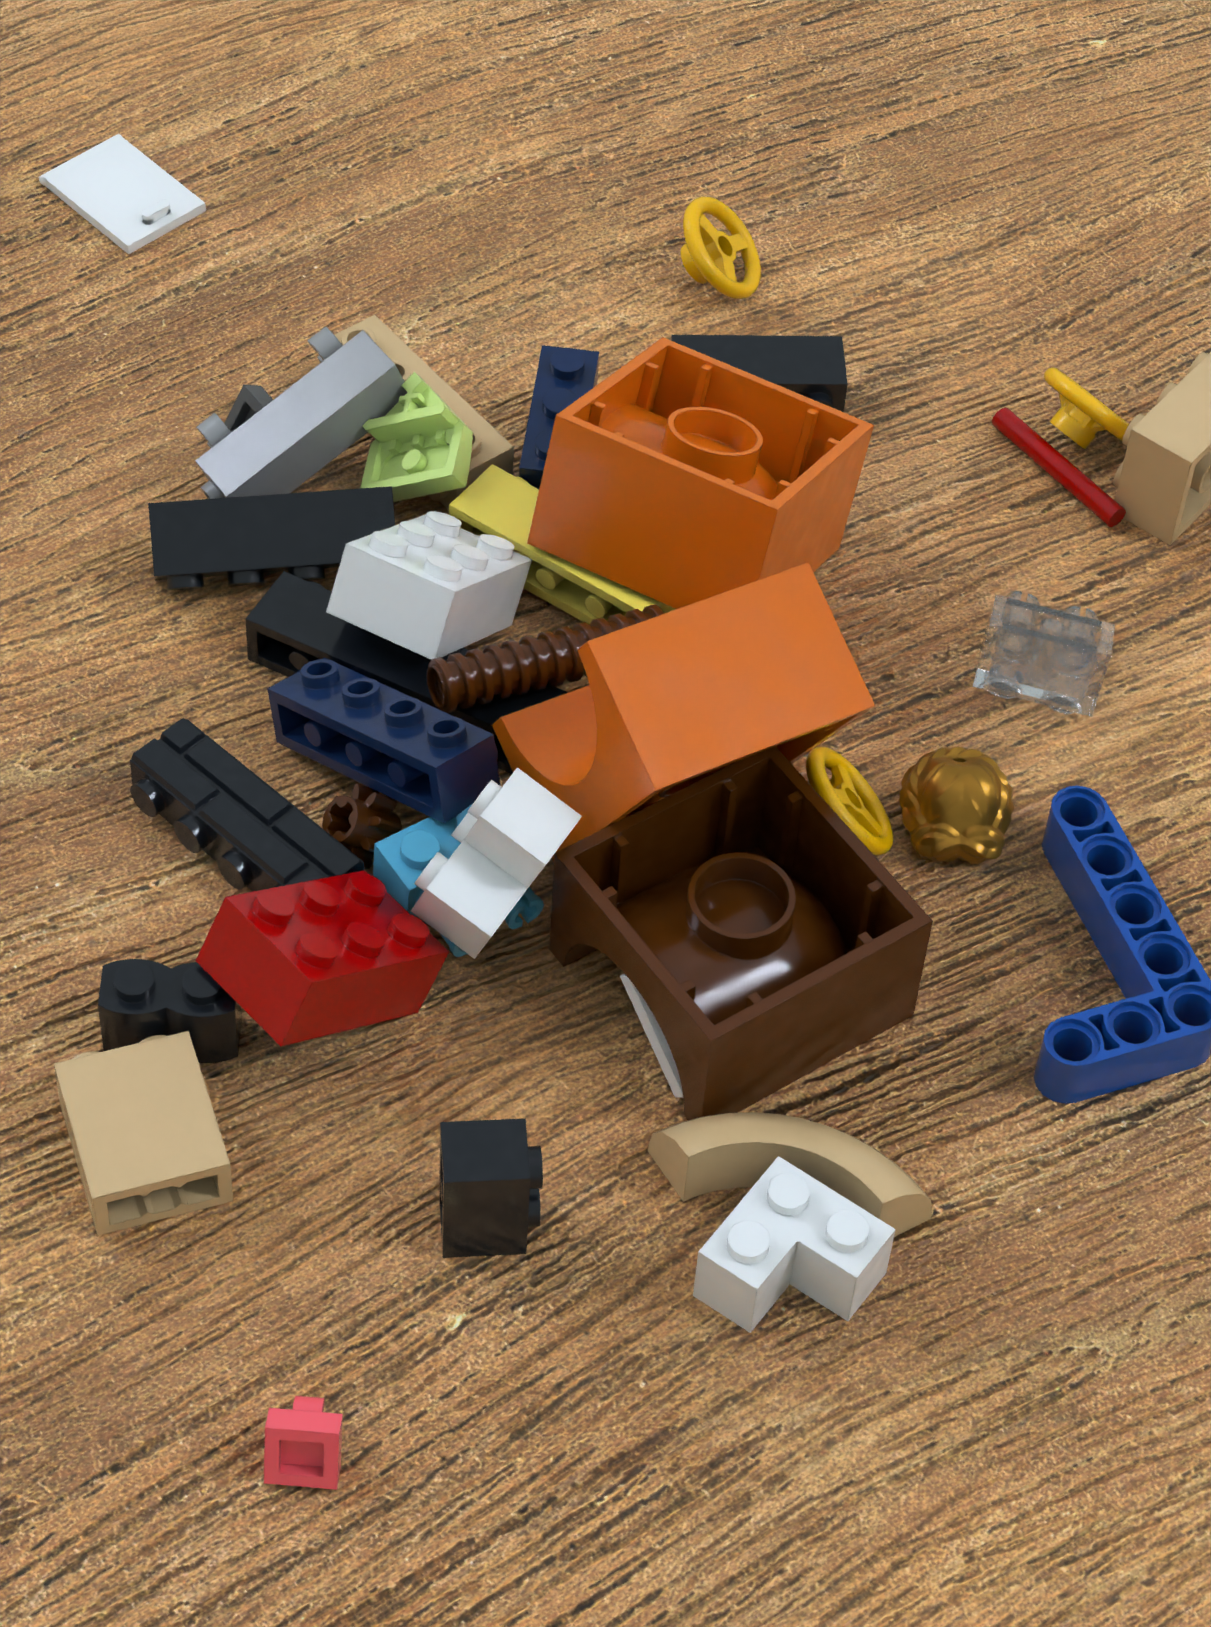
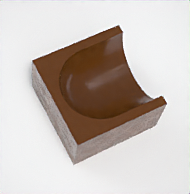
[549,746,933,1120]

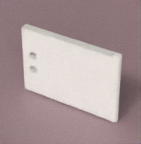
[39,134,206,254]

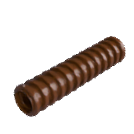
[427,605,665,713]

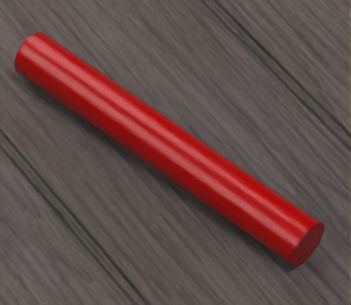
[992,407,1126,527]

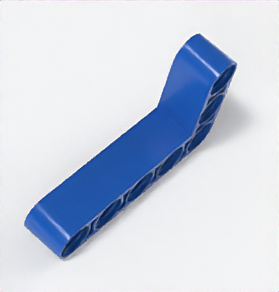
[1034,786,1211,1104]

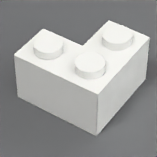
[411,767,582,959]
[693,1156,896,1333]

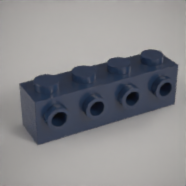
[267,658,501,823]

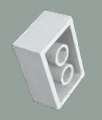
[326,511,532,659]

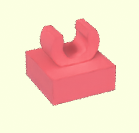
[264,1396,343,1490]

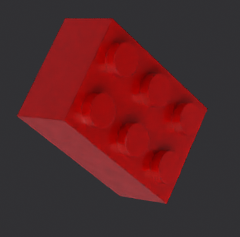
[195,870,449,1047]

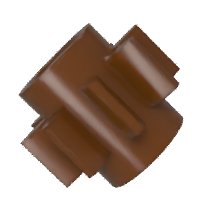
[322,784,402,869]

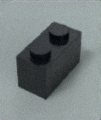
[439,1118,543,1258]

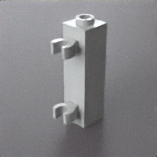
[195,326,407,499]

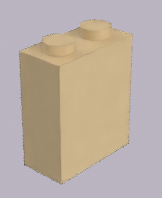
[54,1031,233,1236]

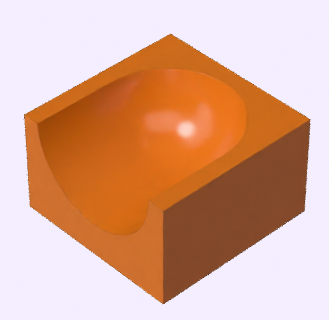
[527,337,874,609]
[492,562,875,862]

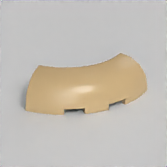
[648,1112,932,1237]

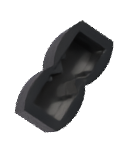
[98,959,242,1063]

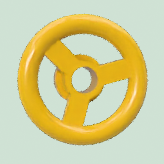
[681,197,761,299]
[1044,367,1129,449]
[806,747,893,855]

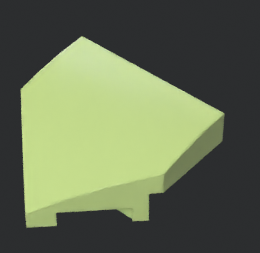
[360,372,473,502]

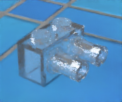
[972,591,1115,717]

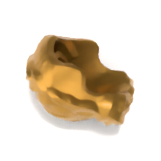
[899,746,1014,864]

